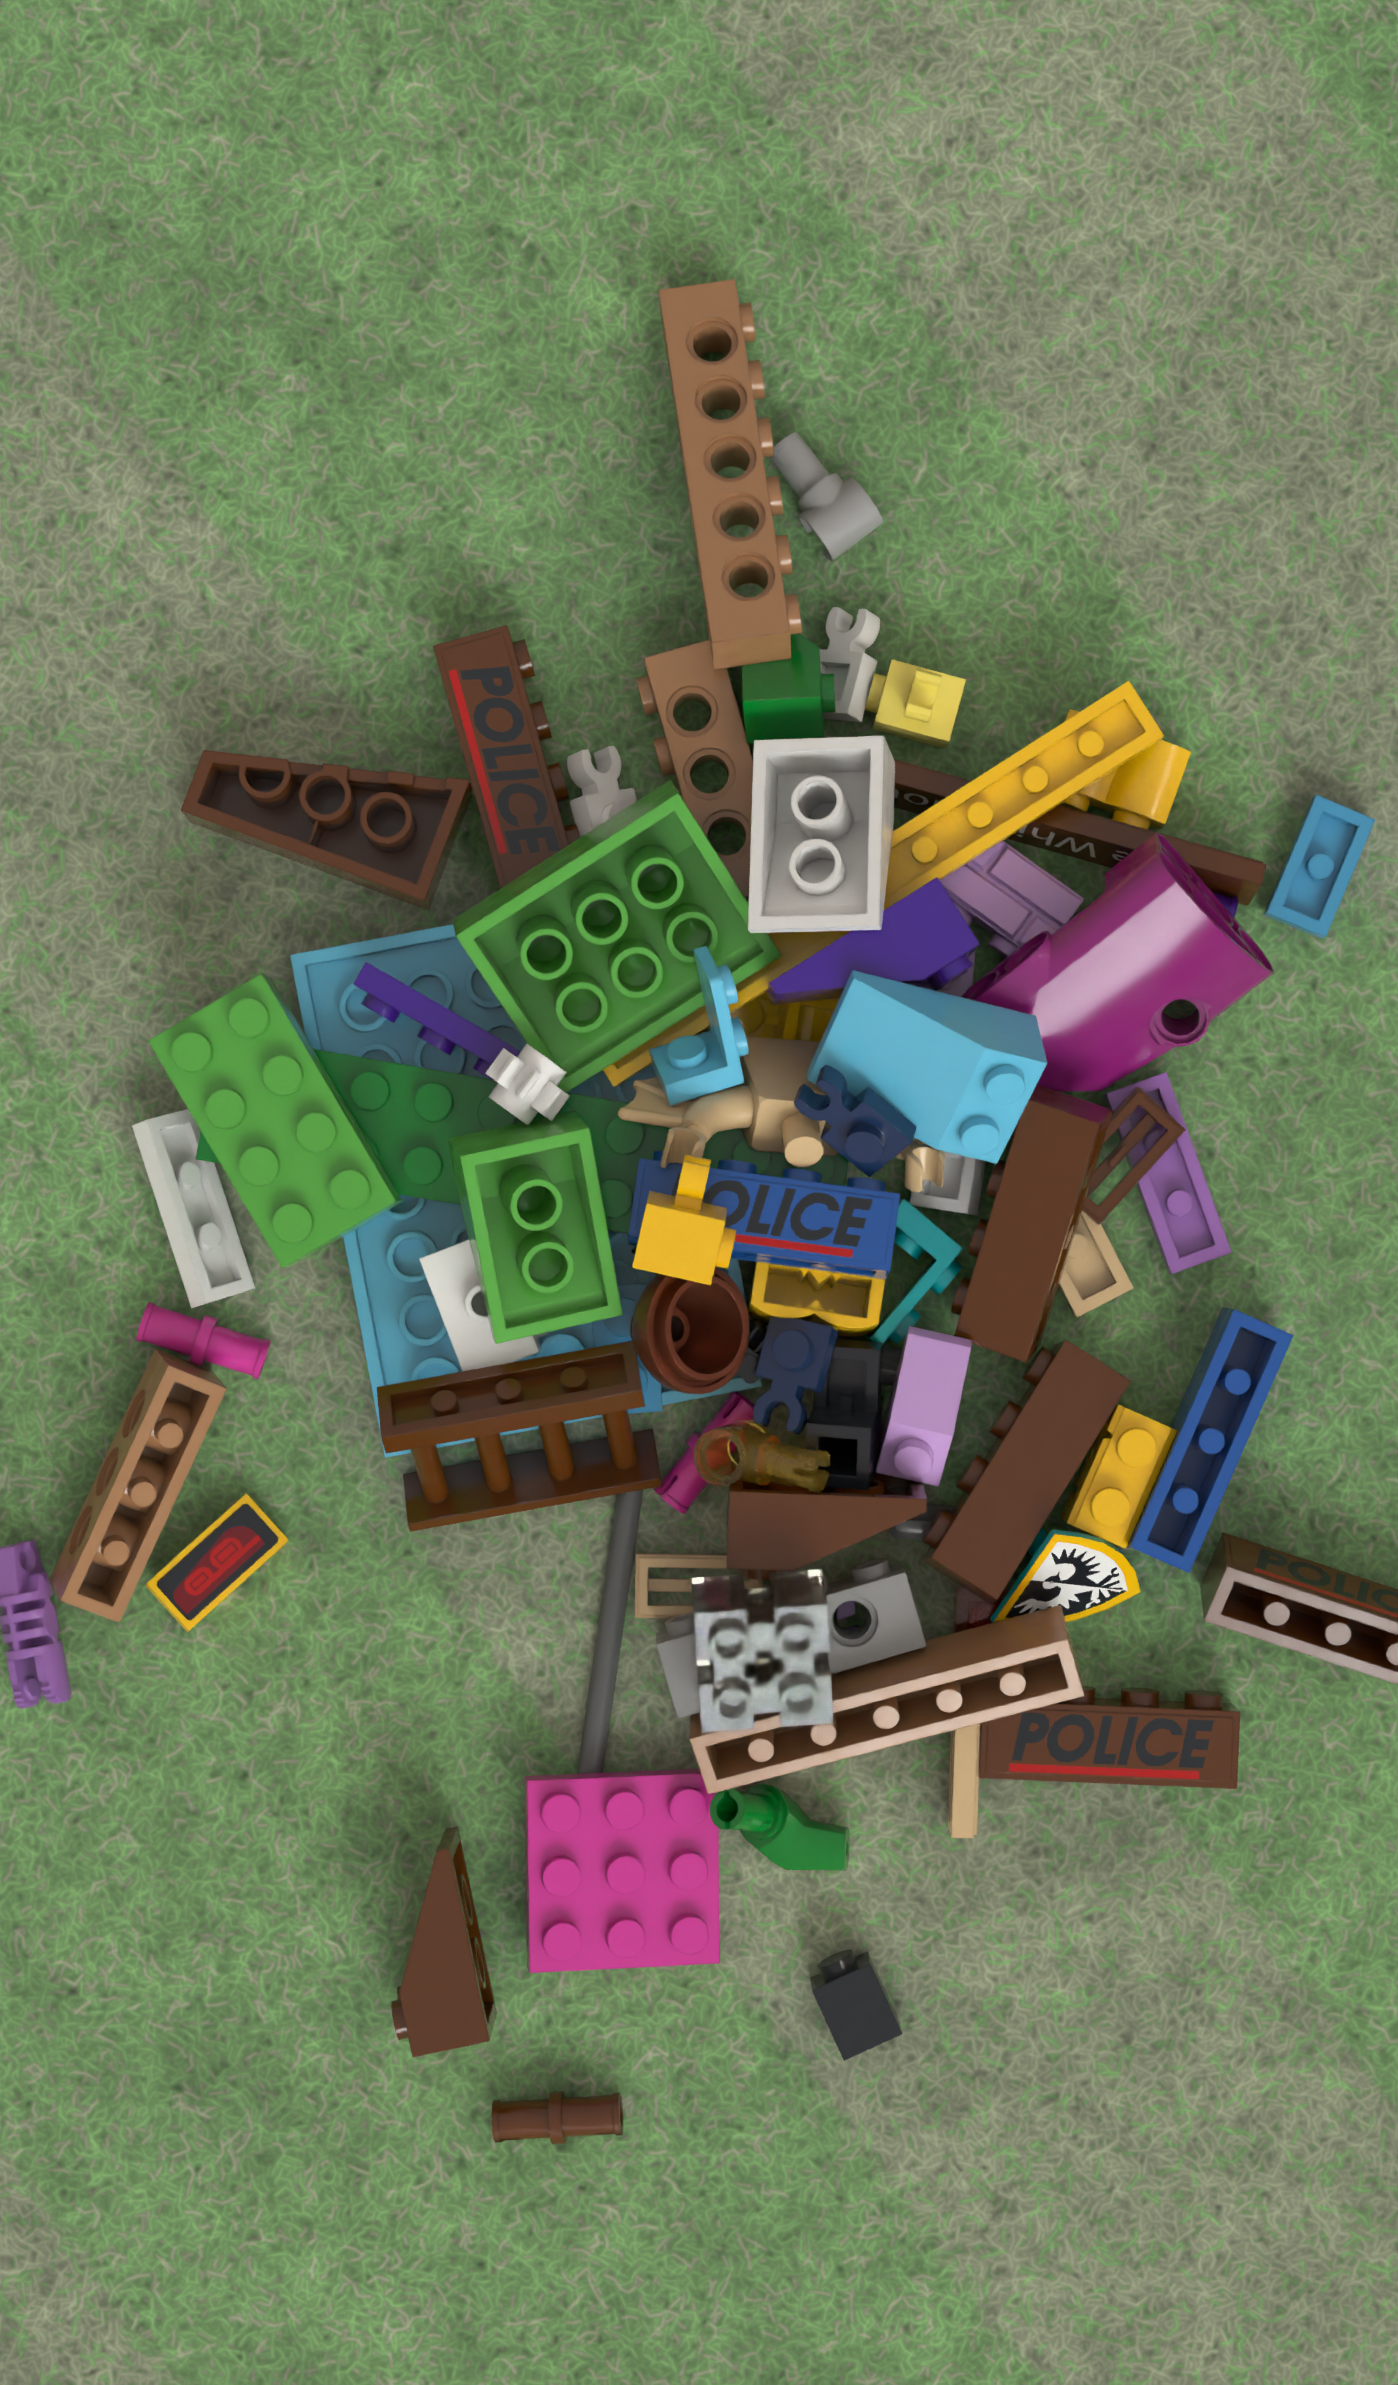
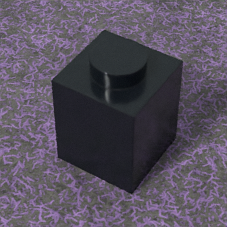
[810,1949,902,2061]

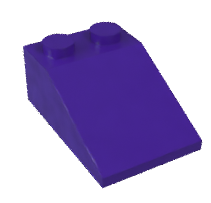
[766,877,980,1005]

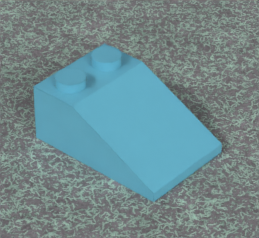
[806,970,1047,1164]

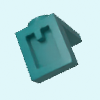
[867,1199,963,1344]

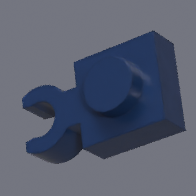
[794,1065,917,1177]
[753,1316,838,1435]

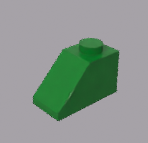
[742,634,836,744]

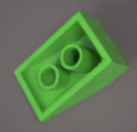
[447,1111,623,1344]

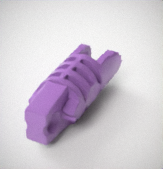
[0,1541,72,1708]

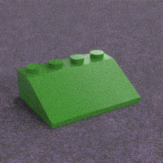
[453,780,782,1093]

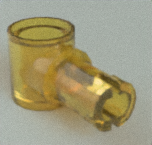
[694,1419,830,1492]

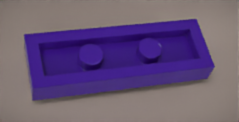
[353,962,521,1083]

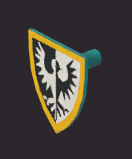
[990,1525,1141,1623]

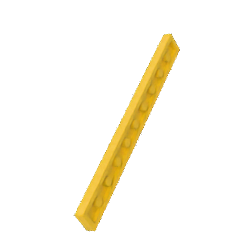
[603,681,1164,1087]

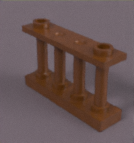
[377,1341,662,1532]

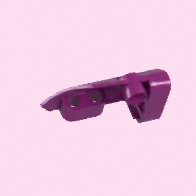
[961,832,1274,1091]

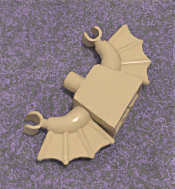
[618,1036,945,1192]

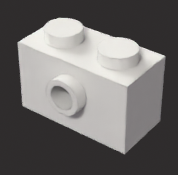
[419,1240,548,1371]

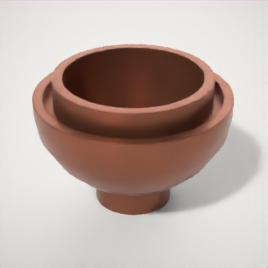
[630,1267,749,1394]

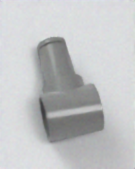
[769,432,884,562]

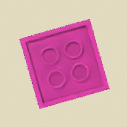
[524,1769,720,1973]

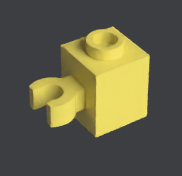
[865,659,966,749]

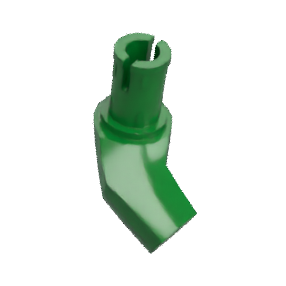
[709,1784,850,1871]

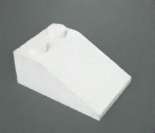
[748,736,895,933]

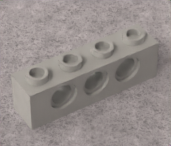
[656,1558,927,1718]

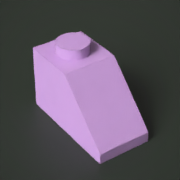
[876,1326,972,1486]

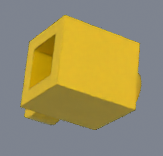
[632,1154,736,1285]

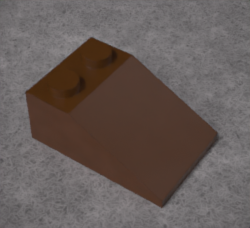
[726,1465,927,1580]
[391,1826,497,2058]

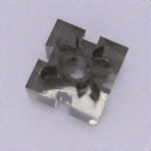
[691,1569,833,1733]

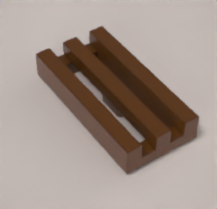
[1082,1087,1186,1225]

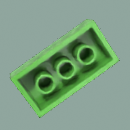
[148,973,403,1268]

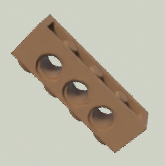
[635,640,753,901]
[50,1348,227,1623]

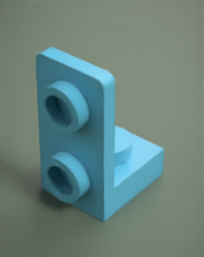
[649,946,749,1106]

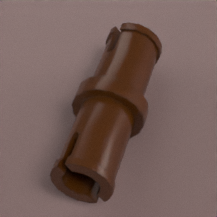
[491,2091,624,2144]

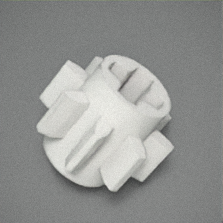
[486,1044,569,1125]

